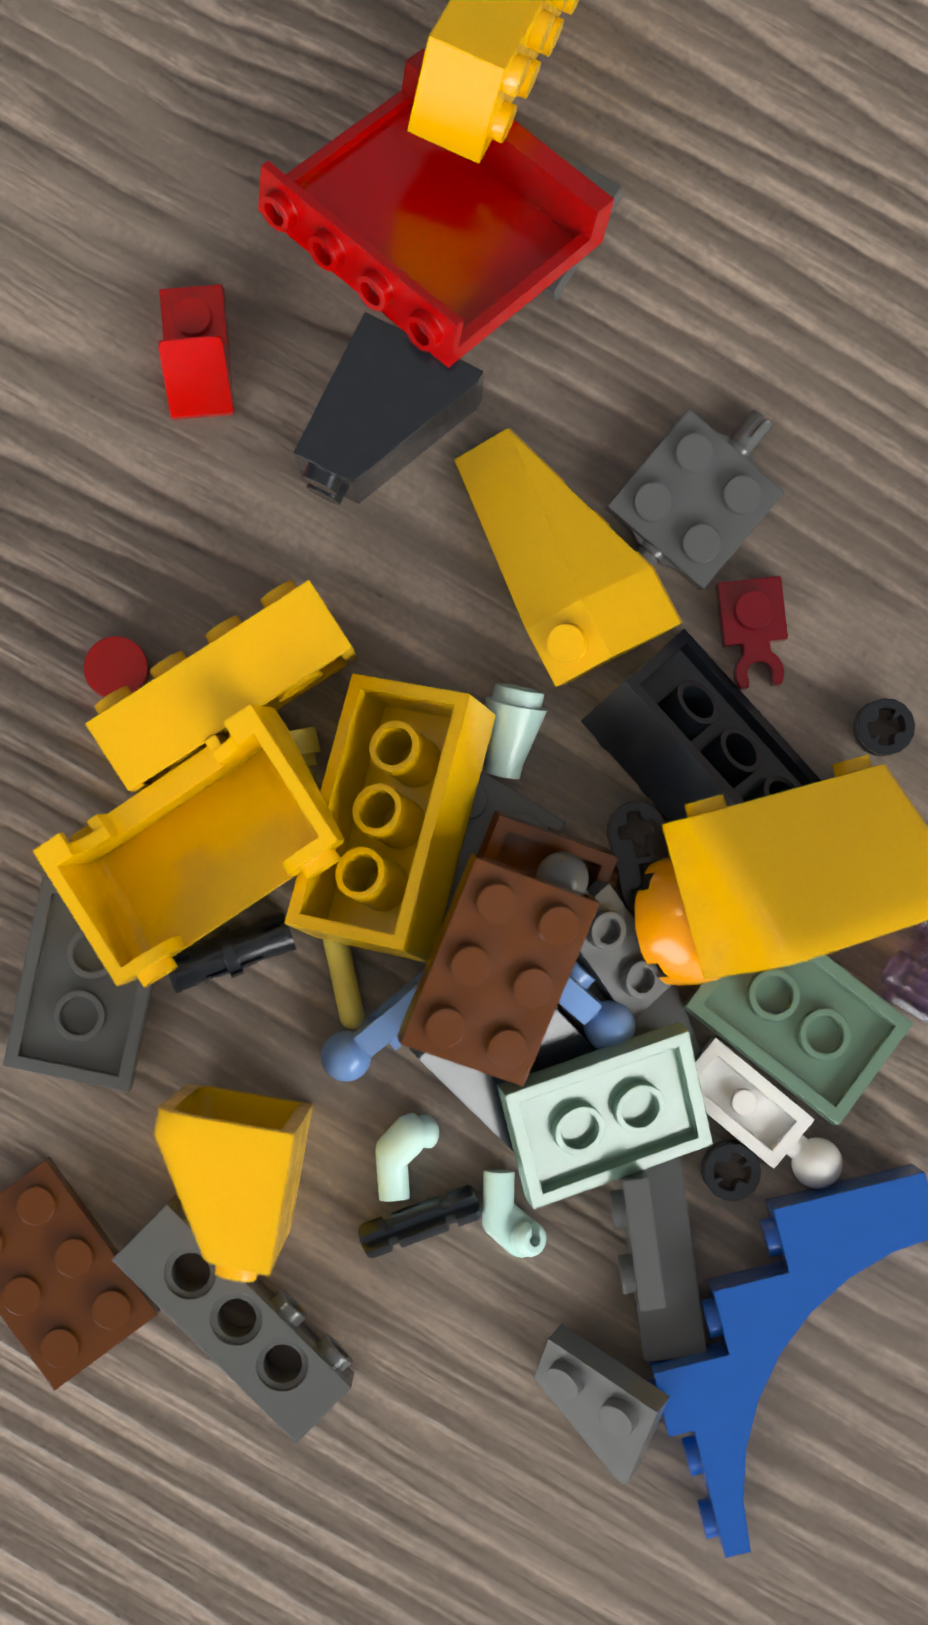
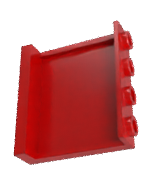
[258,48,615,368]

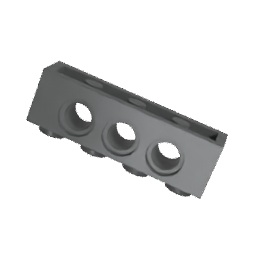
[112,1195,354,1444]

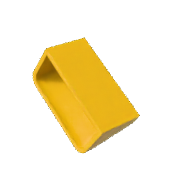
[154,1084,313,1282]

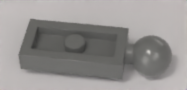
[536,851,672,1019]

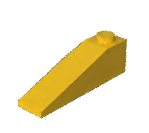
[454,428,683,687]

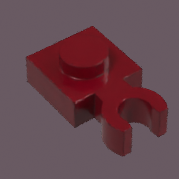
[715,576,788,690]

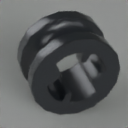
[853,698,915,757]
[701,1140,761,1201]

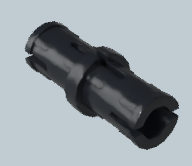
[168,911,297,994]

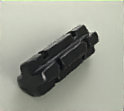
[358,1185,482,1258]

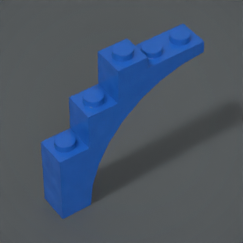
[647,1163,928,1558]

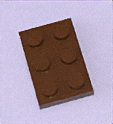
[397,852,600,1087]
[0,1156,161,1391]

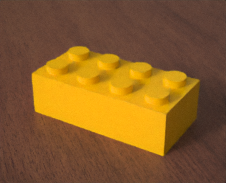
[407,0,579,164]
[85,580,358,793]
[284,673,496,963]

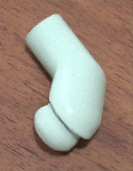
[375,1113,440,1202]
[482,1169,547,1258]

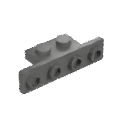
[609,1157,706,1362]

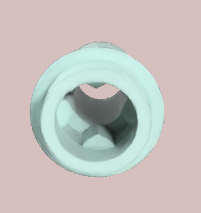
[483,682,548,779]

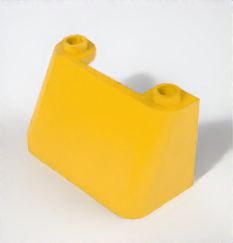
[33,704,345,988]
[662,754,928,980]

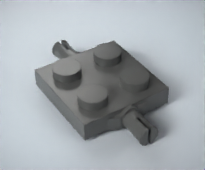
[604,409,785,590]

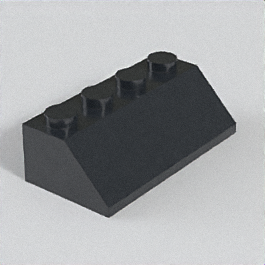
[581,628,821,822]

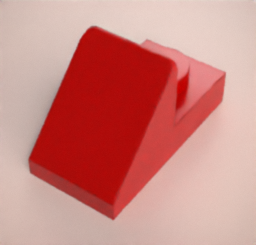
[158,284,235,420]

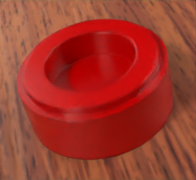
[84,636,150,697]

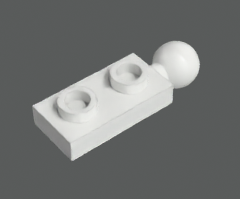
[695,1036,843,1189]

